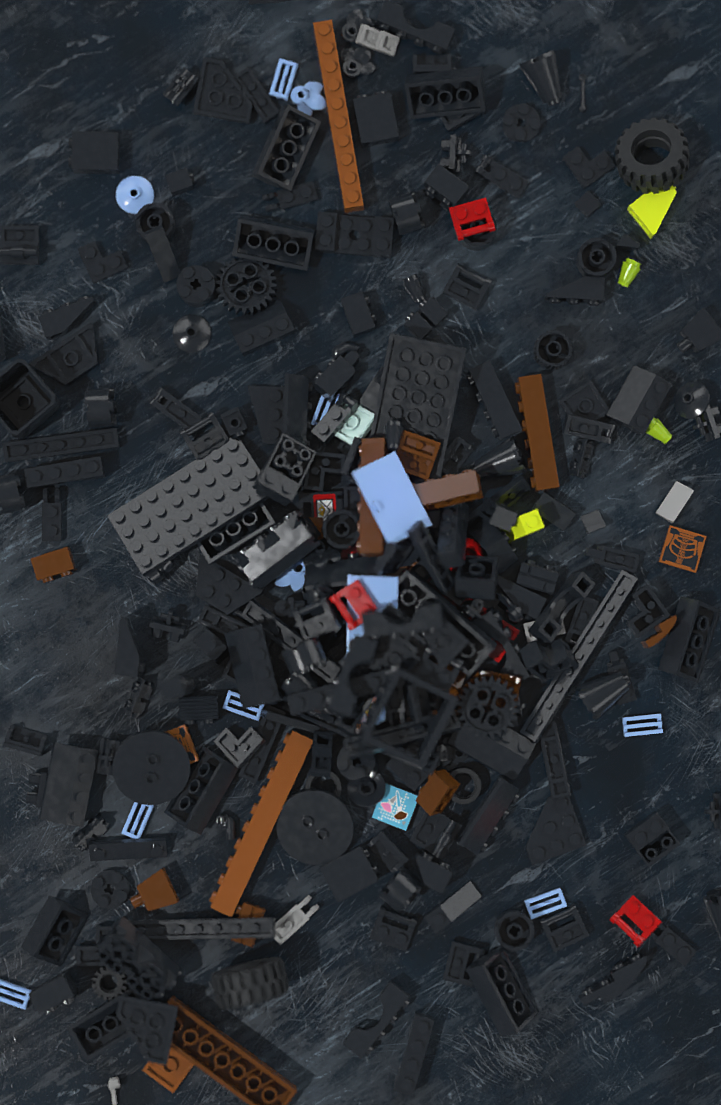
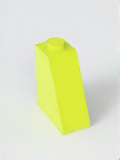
[627,186,677,239]
[500,509,544,543]

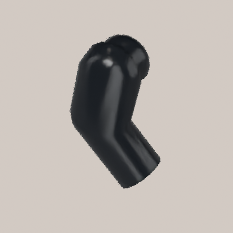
[216,813,236,839]

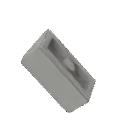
[656,481,694,523]

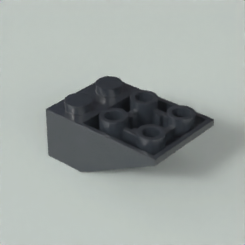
[252,433,316,506]

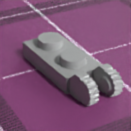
[274,895,319,945]

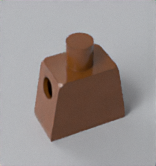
[130,867,180,911]

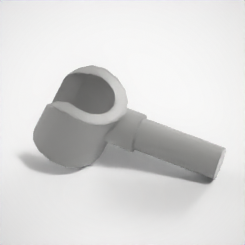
[108,1076,121,1105]

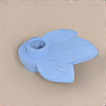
[291,81,327,116]
[275,559,305,591]

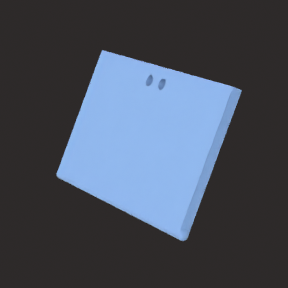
[352,451,432,543]
[346,574,398,653]

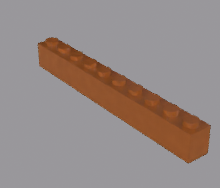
[313,20,364,213]
[209,730,313,917]

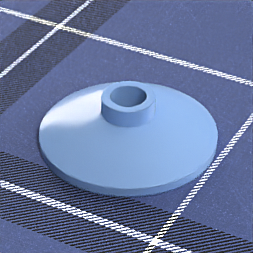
[116,176,154,214]

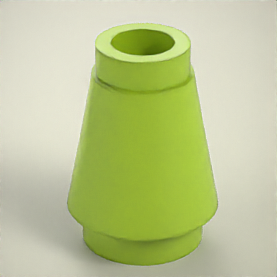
[618,258,641,288]
[645,418,672,444]

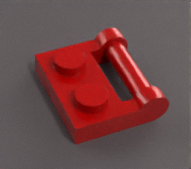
[449,198,495,241]
[329,579,378,631]
[610,895,662,947]

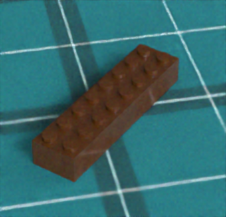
[167,994,297,1105]

